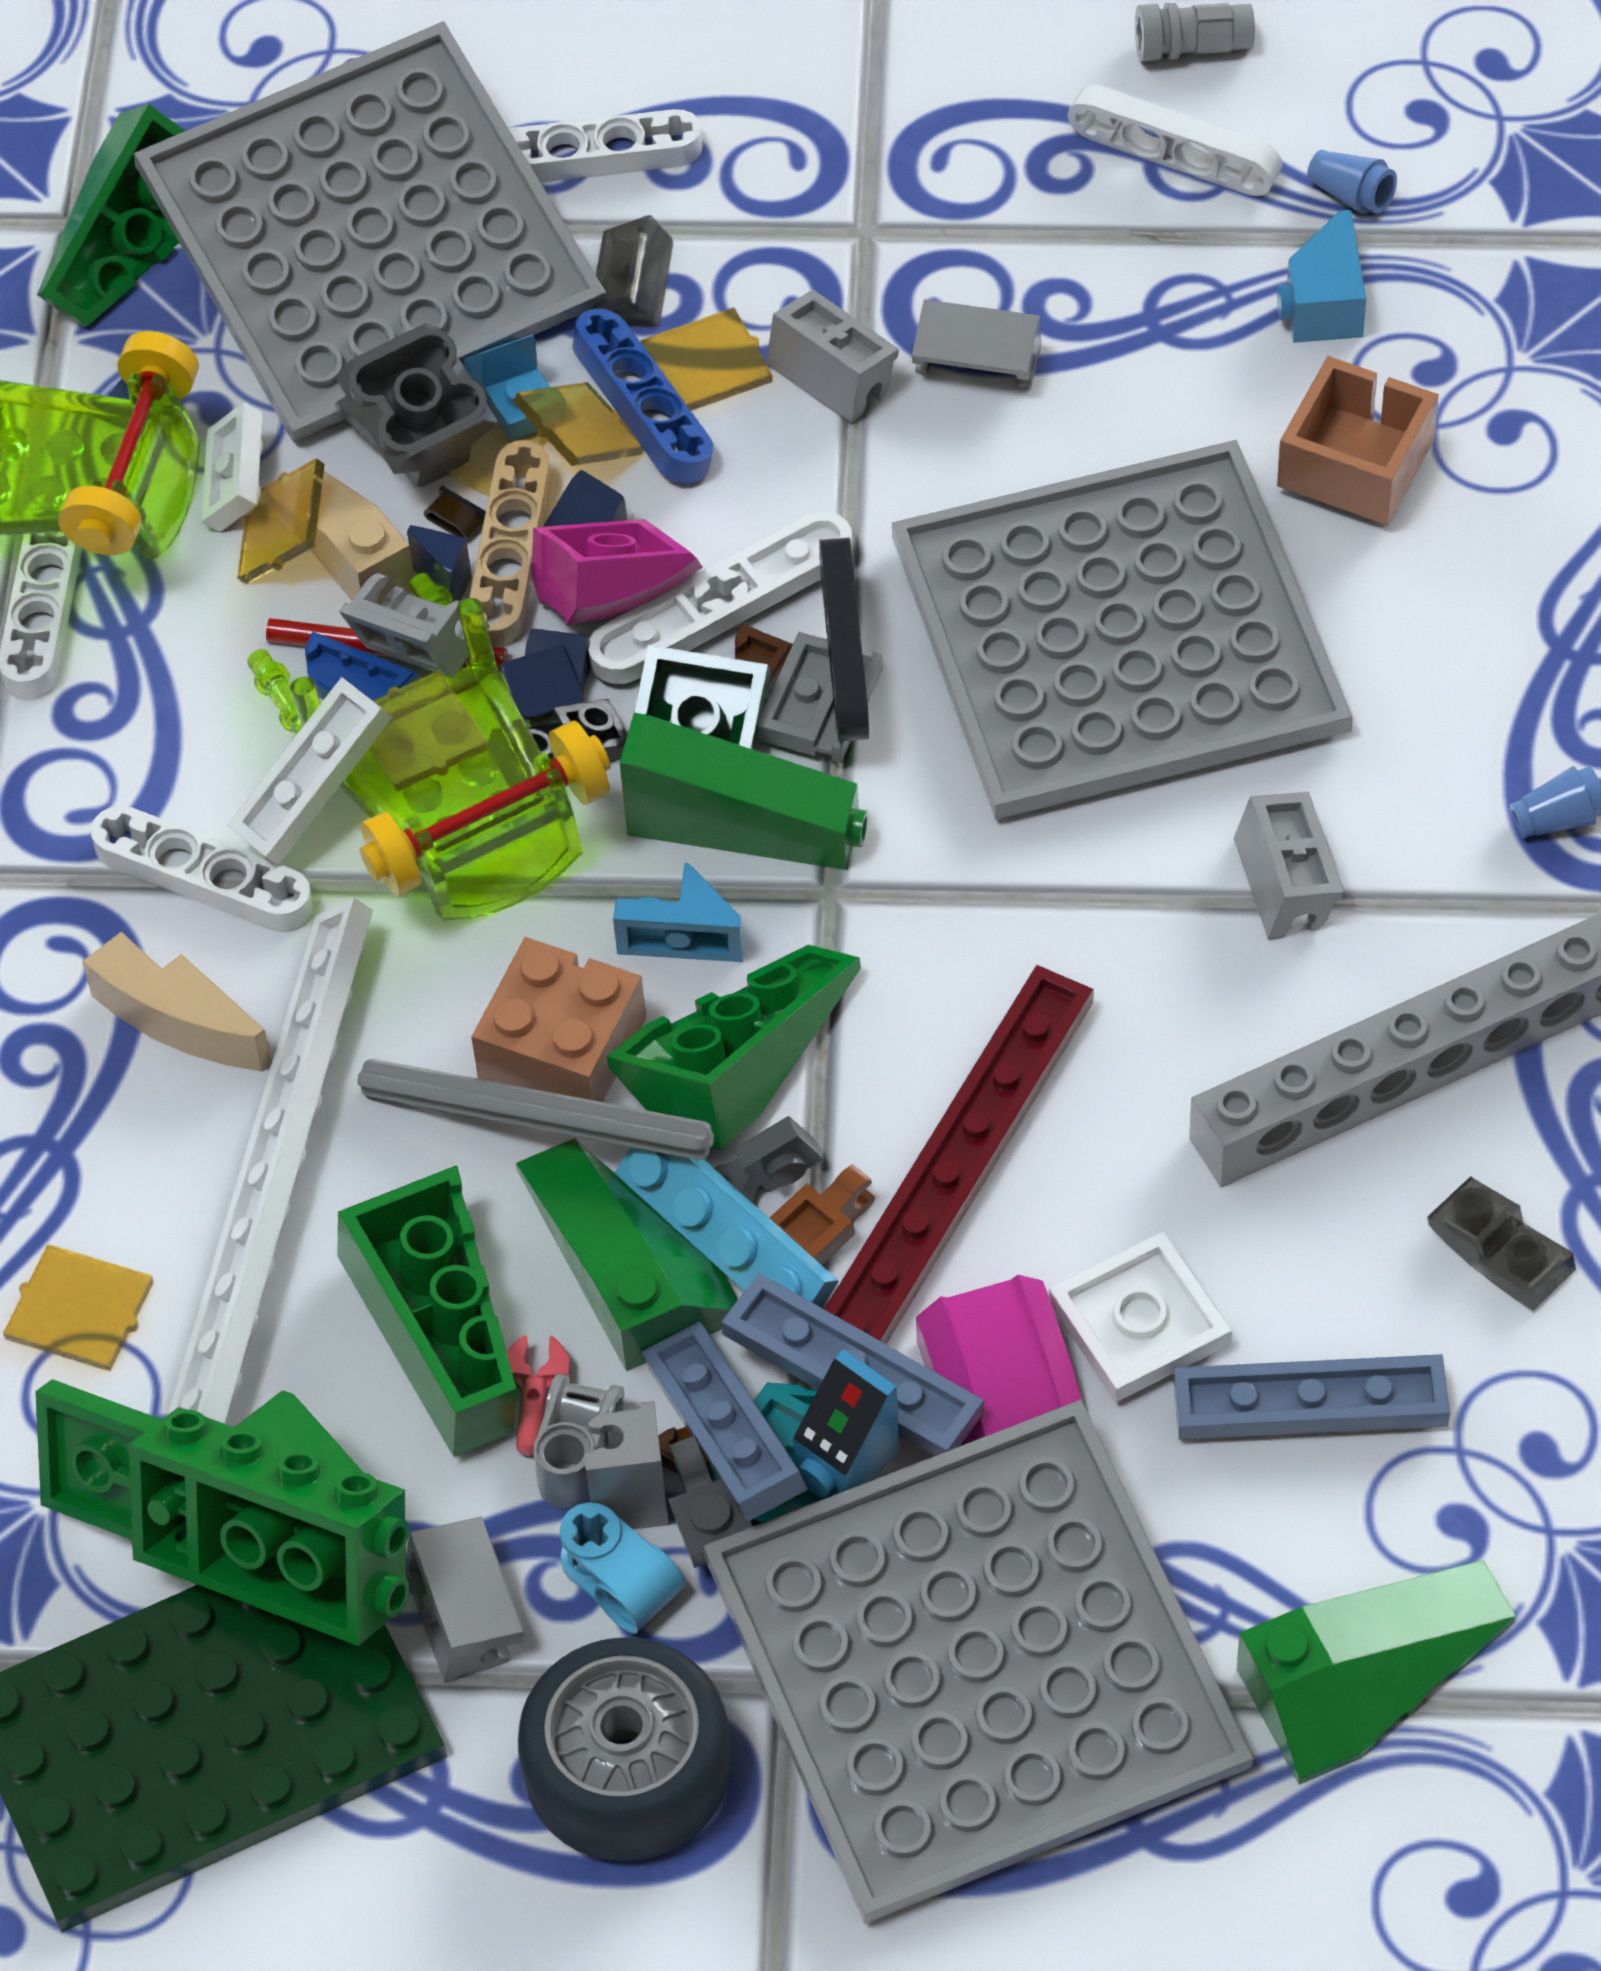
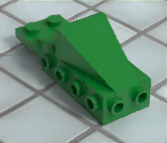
[35,1379,409,1646]

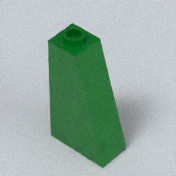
[619,712,868,870]

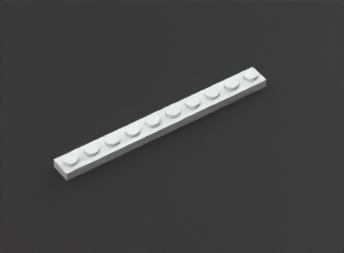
[168,898,373,1424]

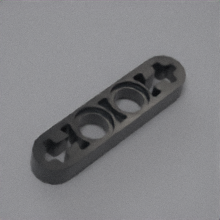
[819,537,869,742]

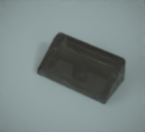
[590,215,673,328]

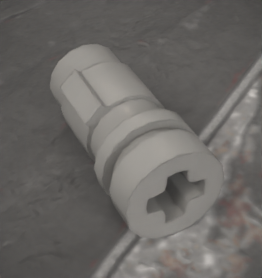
[1135,3,1255,61]

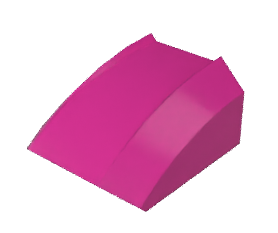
[532,519,703,625]
[916,1274,1083,1446]

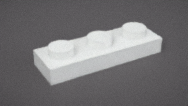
[227,677,393,865]

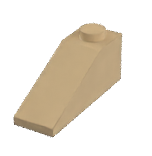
[271,468,416,605]

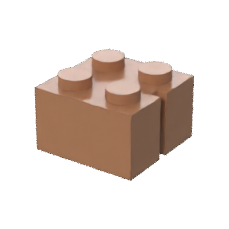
[1277,356,1439,525]
[471,937,646,1102]

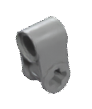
[533,1374,624,1509]

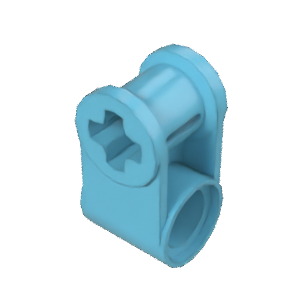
[560,1502,686,1634]

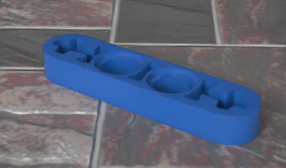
[572,309,714,484]

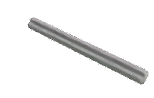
[357,1059,714,1160]

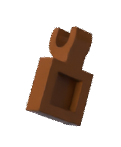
[769,1164,875,1265]

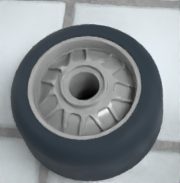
[518,1637,731,1861]

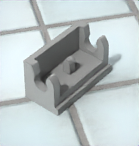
[766,289,899,423]
[911,299,1042,388]
[339,573,490,678]
[1233,791,1345,939]
[584,1401,669,1530]
[406,1516,524,1683]

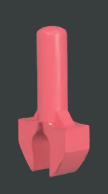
[507,1335,572,1456]

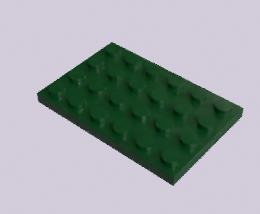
[0,1585,447,1933]

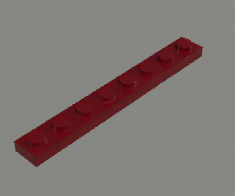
[824,964,1094,1344]

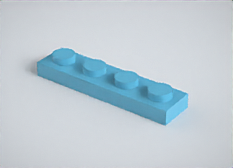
[614,1147,839,1308]

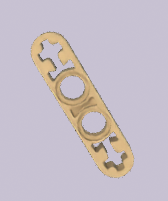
[468,440,551,647]

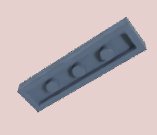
[721,1273,984,1456]
[641,1321,807,1522]
[1173,1354,1450,1440]

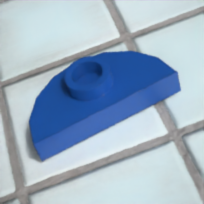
[305,631,421,710]

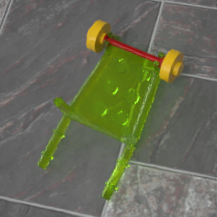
[0,331,201,559]
[247,573,611,921]

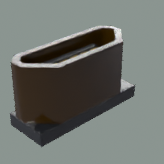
[423,485,486,541]

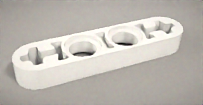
[1067,84,1283,196]
[508,109,703,182]
[0,495,83,700]
[91,806,314,932]

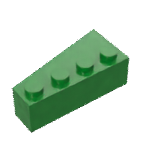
[337,1165,516,1457]

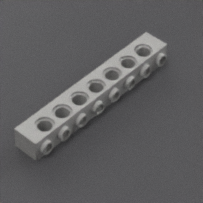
[1189,913,1601,1188]

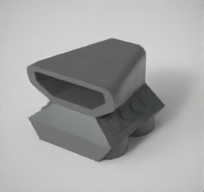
[335,323,498,487]

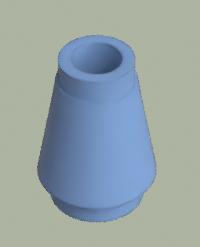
[1307,149,1397,215]
[1510,766,1601,839]

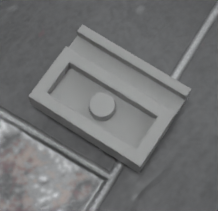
[757,632,883,763]

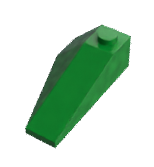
[37,104,185,328]
[606,944,861,1150]
[516,1138,738,1371]
[1236,1560,1516,1785]

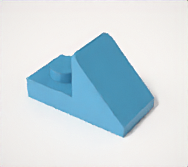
[463,334,564,442]
[613,863,744,962]

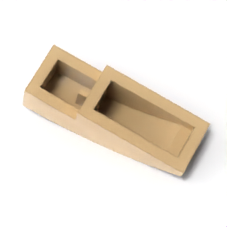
[82,932,272,1072]

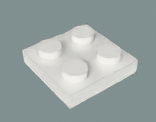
[1049,1231,1232,1402]

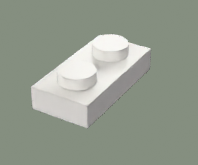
[201,402,263,532]

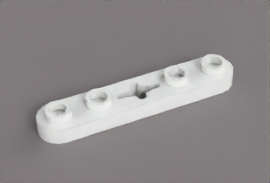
[588,511,852,684]

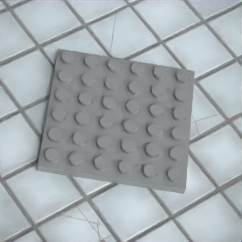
[134,21,606,442]
[892,439,1353,820]
[703,1400,1254,1924]

